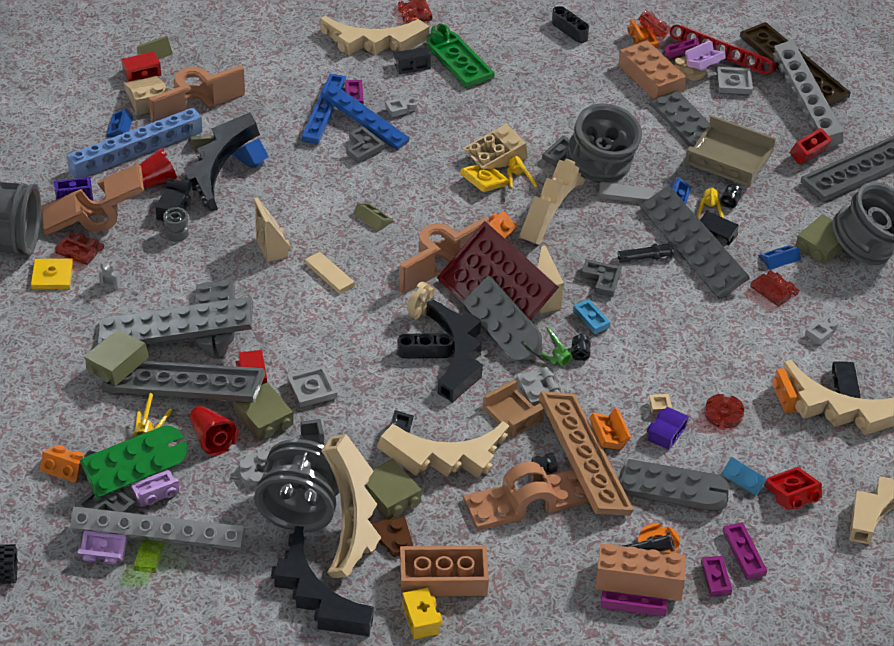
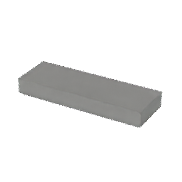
[598,182,653,203]

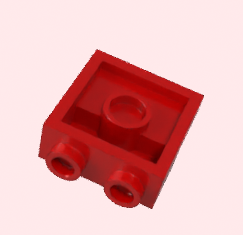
[764,467,822,510]

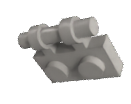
[517,367,561,406]

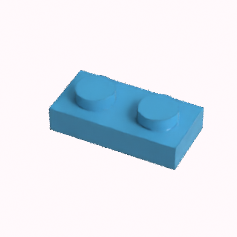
[573,299,611,334]
[721,457,767,495]

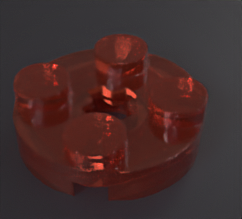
[704,394,744,430]

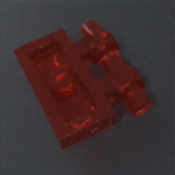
[398,0,432,24]
[637,9,670,39]
[55,232,105,265]
[750,270,800,307]

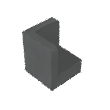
[300,419,324,446]

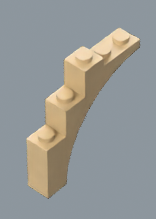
[320,16,430,56]
[519,158,585,245]
[783,360,894,435]
[377,421,509,478]
[321,434,381,579]
[849,476,894,544]

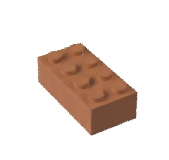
[618,40,686,99]
[595,543,686,601]
[400,546,489,597]

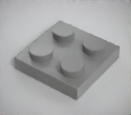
[717,67,753,94]
[287,365,338,408]

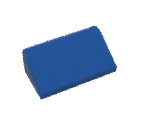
[107,108,133,137]
[670,177,691,204]
[758,245,801,270]

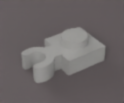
[385,97,417,117]
[99,259,121,289]
[805,316,839,345]

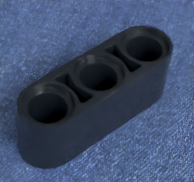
[552,6,589,43]
[397,333,454,359]
[832,361,861,398]

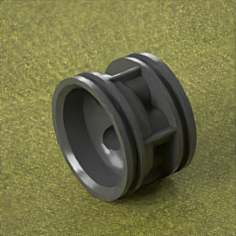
[566,103,642,183]
[254,439,339,532]

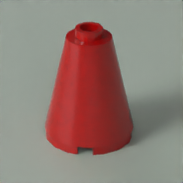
[139,148,178,189]
[189,406,239,456]

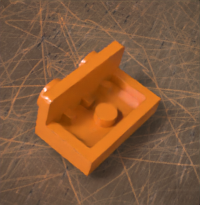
[627,19,659,49]
[489,211,518,238]
[772,368,797,414]
[589,408,631,450]
[40,445,84,483]

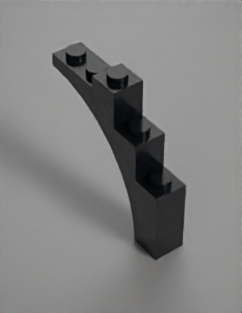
[183,112,260,211]
[426,298,483,403]
[271,526,374,637]

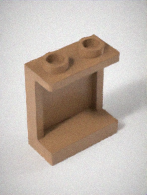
[483,380,545,437]

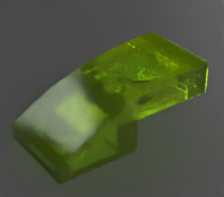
[134,540,165,573]

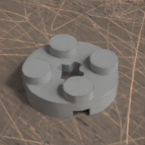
[240,450,269,487]

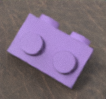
[685,41,726,71]
[130,470,179,508]
[77,531,128,565]

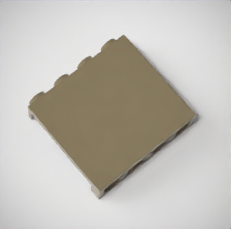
[685,115,776,187]

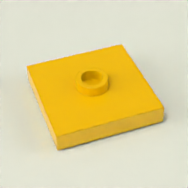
[460,165,510,192]
[31,259,73,289]

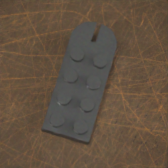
[462,275,543,362]
[195,279,235,358]
[620,459,729,511]

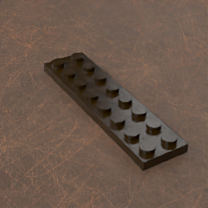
[740,22,851,106]

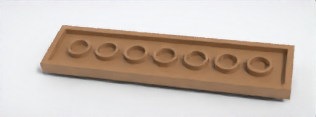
[538,391,634,516]

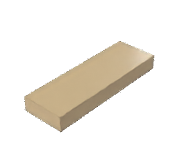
[305,252,355,294]

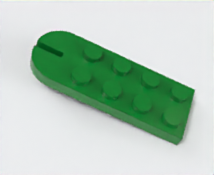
[426,23,495,88]
[79,425,187,499]

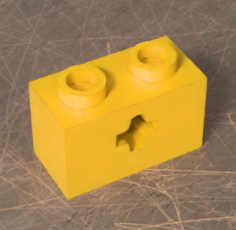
[402,587,443,640]

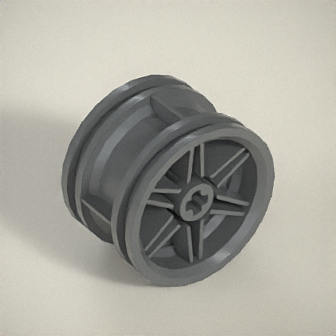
[0,182,41,255]
[832,182,894,265]

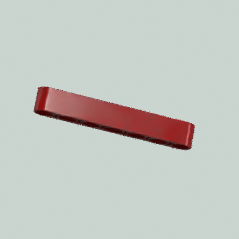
[669,24,777,74]

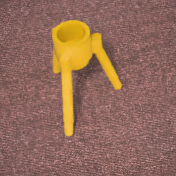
[506,156,538,189]
[696,188,724,218]
[134,393,173,437]

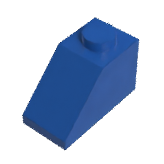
[232,138,269,168]

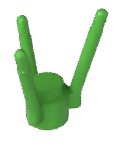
[526,327,572,366]

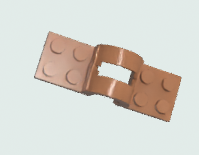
[149,65,245,123]
[42,164,144,236]
[399,217,489,294]
[463,462,590,531]

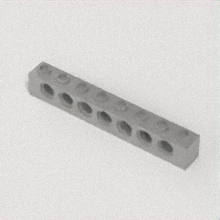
[773,40,844,148]
[70,507,246,551]

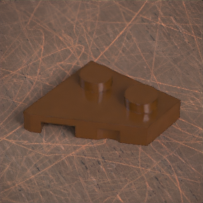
[370,517,413,557]

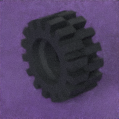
[0,544,18,584]

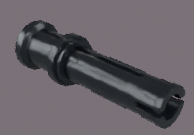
[617,241,675,262]
[622,532,675,552]

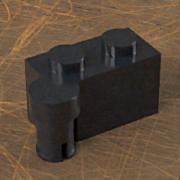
[155,178,191,221]

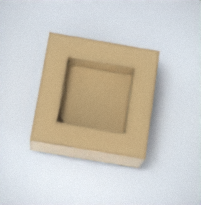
[649,394,672,415]

